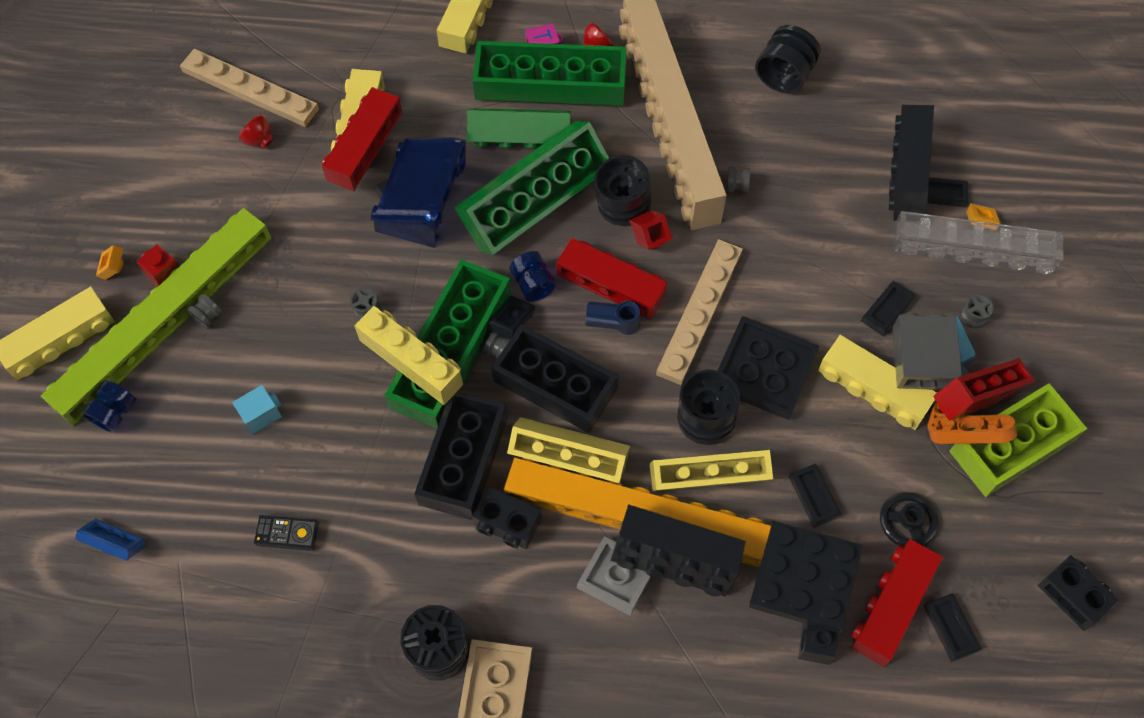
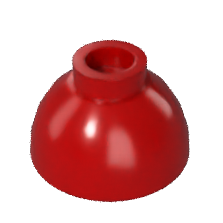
[582,23,614,46]
[239,114,274,149]

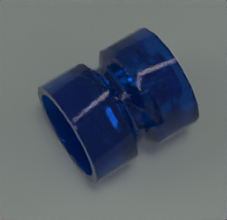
[509,251,557,302]
[81,380,137,433]

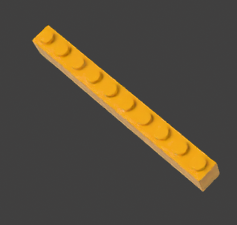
[504,458,771,568]

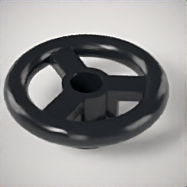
[880,492,939,547]

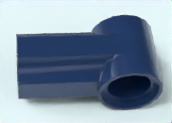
[586,301,640,335]

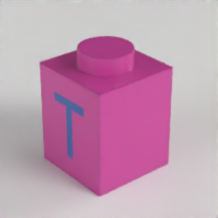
[525,23,563,44]

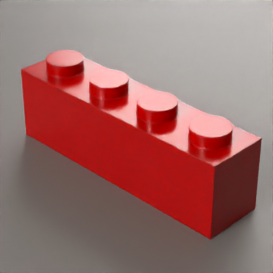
[322,87,402,191]
[556,238,668,320]
[933,358,1035,421]
[851,539,943,667]

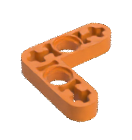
[928,390,1017,444]

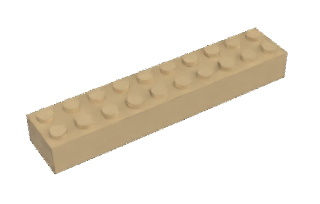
[619,0,726,230]

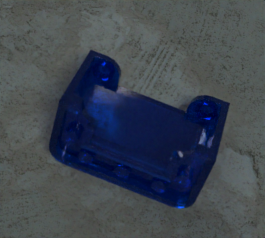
[371,137,466,248]

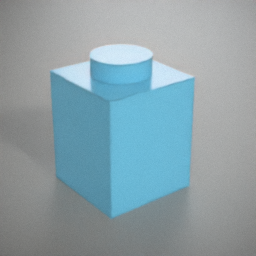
[232,385,282,435]

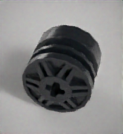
[755,25,821,94]
[594,155,651,226]
[677,369,740,445]
[400,605,470,681]

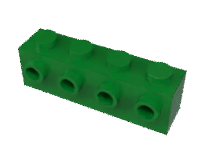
[467,108,571,148]

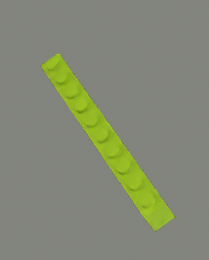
[41,208,272,426]

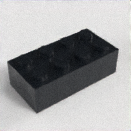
[889,105,934,222]
[491,324,618,433]
[414,391,508,520]
[610,504,746,597]

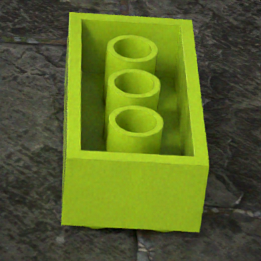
[949,383,1087,498]

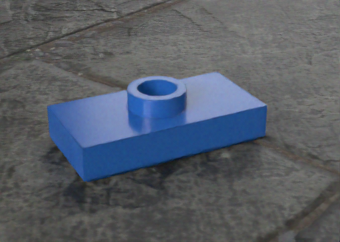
[75,518,146,561]

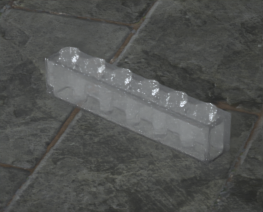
[893,211,1063,274]

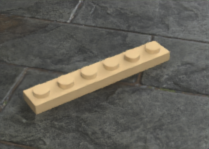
[180,49,319,127]
[656,239,743,385]

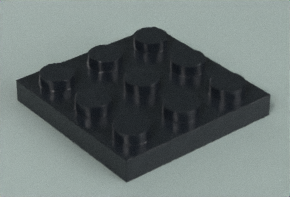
[717,316,820,420]
[749,521,863,634]

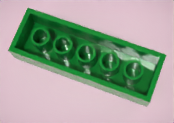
[472,41,626,106]
[454,121,609,255]
[384,259,512,429]

